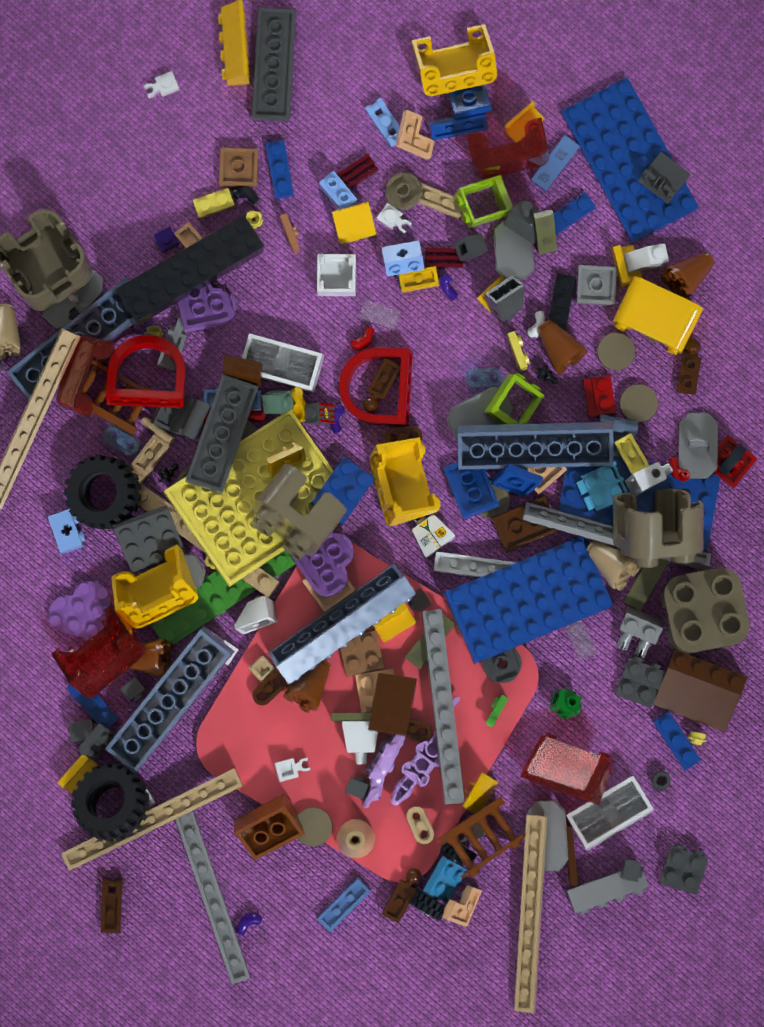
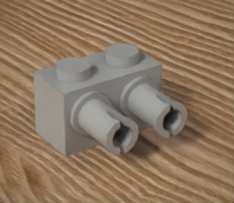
[616,606,664,658]

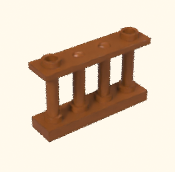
[66,358,153,437]
[437,797,525,879]

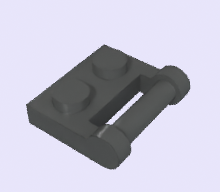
[79,723,116,761]

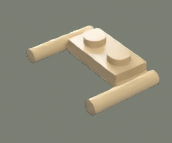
[114,417,175,484]

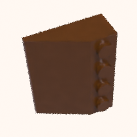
[653,649,748,732]

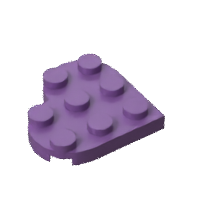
[177,284,236,333]
[291,532,354,598]
[49,581,111,643]

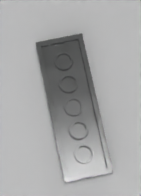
[252,8,296,122]
[185,374,259,494]

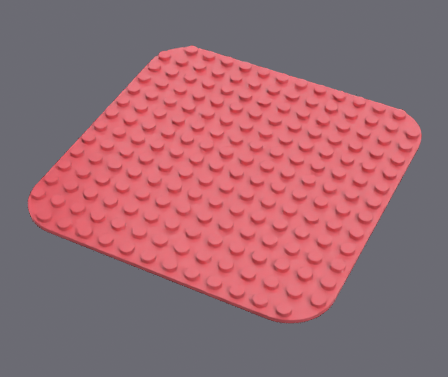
[196,543,539,882]

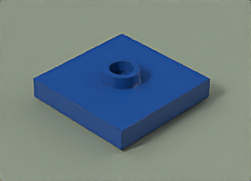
[448,84,492,119]
[491,464,543,497]

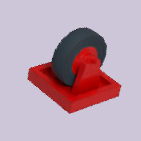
[713,435,757,489]

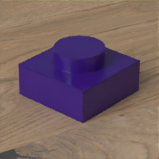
[154,226,179,253]

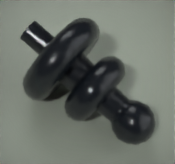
[536,365,558,384]
[158,463,179,483]

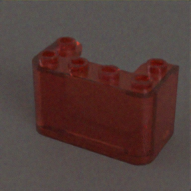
[466,118,549,179]
[51,605,146,698]

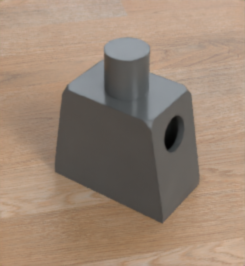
[504,199,541,244]
[484,275,525,322]

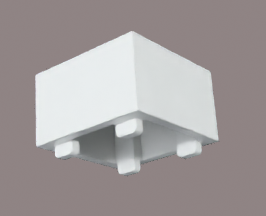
[317,254,356,296]

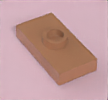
[280,213,300,254]

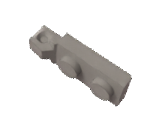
[157,318,188,372]

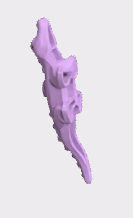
[362,694,415,808]
[390,697,460,806]

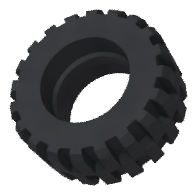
[64,455,142,529]
[71,763,150,842]

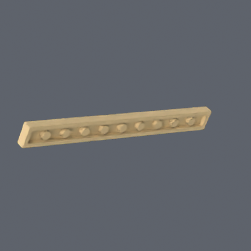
[0,328,80,510]
[114,481,280,598]
[61,768,244,871]
[514,814,548,1013]

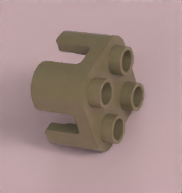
[0,209,93,311]
[251,464,347,560]
[613,489,704,568]
[660,568,750,655]

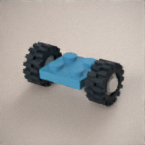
[410,842,478,921]

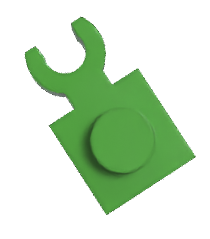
[485,695,509,727]

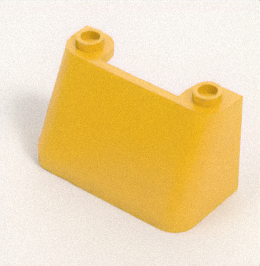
[612,276,703,355]
[369,437,440,527]
[111,545,198,628]

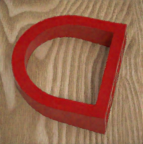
[106,335,186,408]
[339,348,413,426]

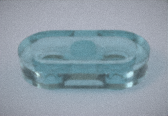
[465,368,503,389]
[103,426,140,455]

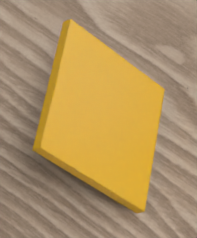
[332,202,376,245]
[463,772,498,813]

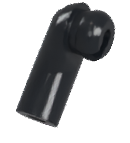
[231,186,260,205]

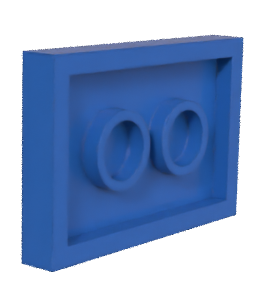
[311,457,375,526]
[443,462,499,520]

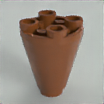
[661,252,715,299]
[538,319,588,375]
[118,639,173,677]
[283,659,331,713]

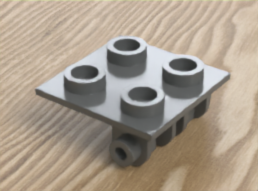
[638,152,691,204]

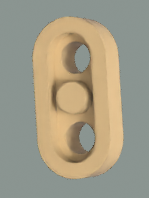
[407,806,434,844]

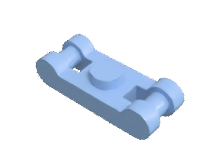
[364,97,400,147]

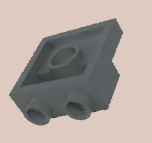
[615,656,665,708]
[659,844,708,895]

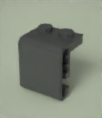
[150,388,211,441]

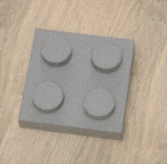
[576,265,617,306]

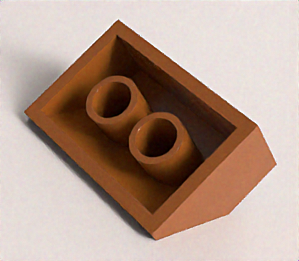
[234,794,305,860]

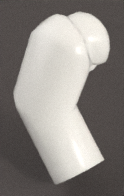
[527,311,545,338]

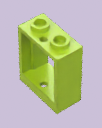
[455,175,513,228]
[484,373,544,425]

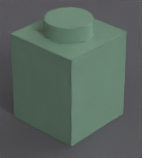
[261,390,294,414]

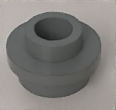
[651,771,671,790]

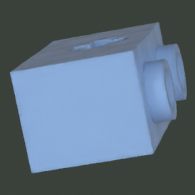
[319,171,358,210]
[381,240,424,276]
[48,509,86,554]

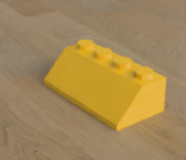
[218,0,250,86]

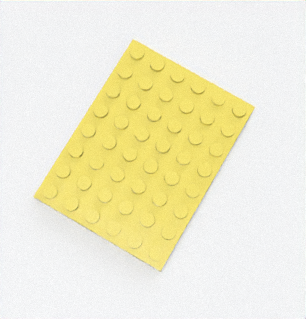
[164,410,334,587]

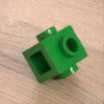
[549,689,582,719]

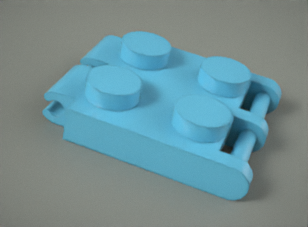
[576,461,628,512]

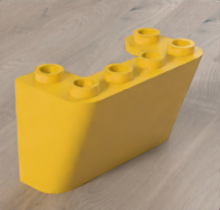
[412,24,497,96]

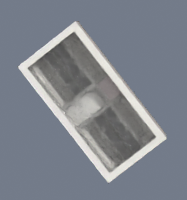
[242,333,325,393]
[566,776,654,851]

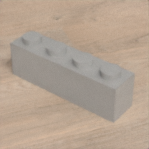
[566,870,649,915]

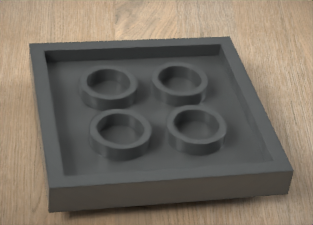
[112,505,186,573]

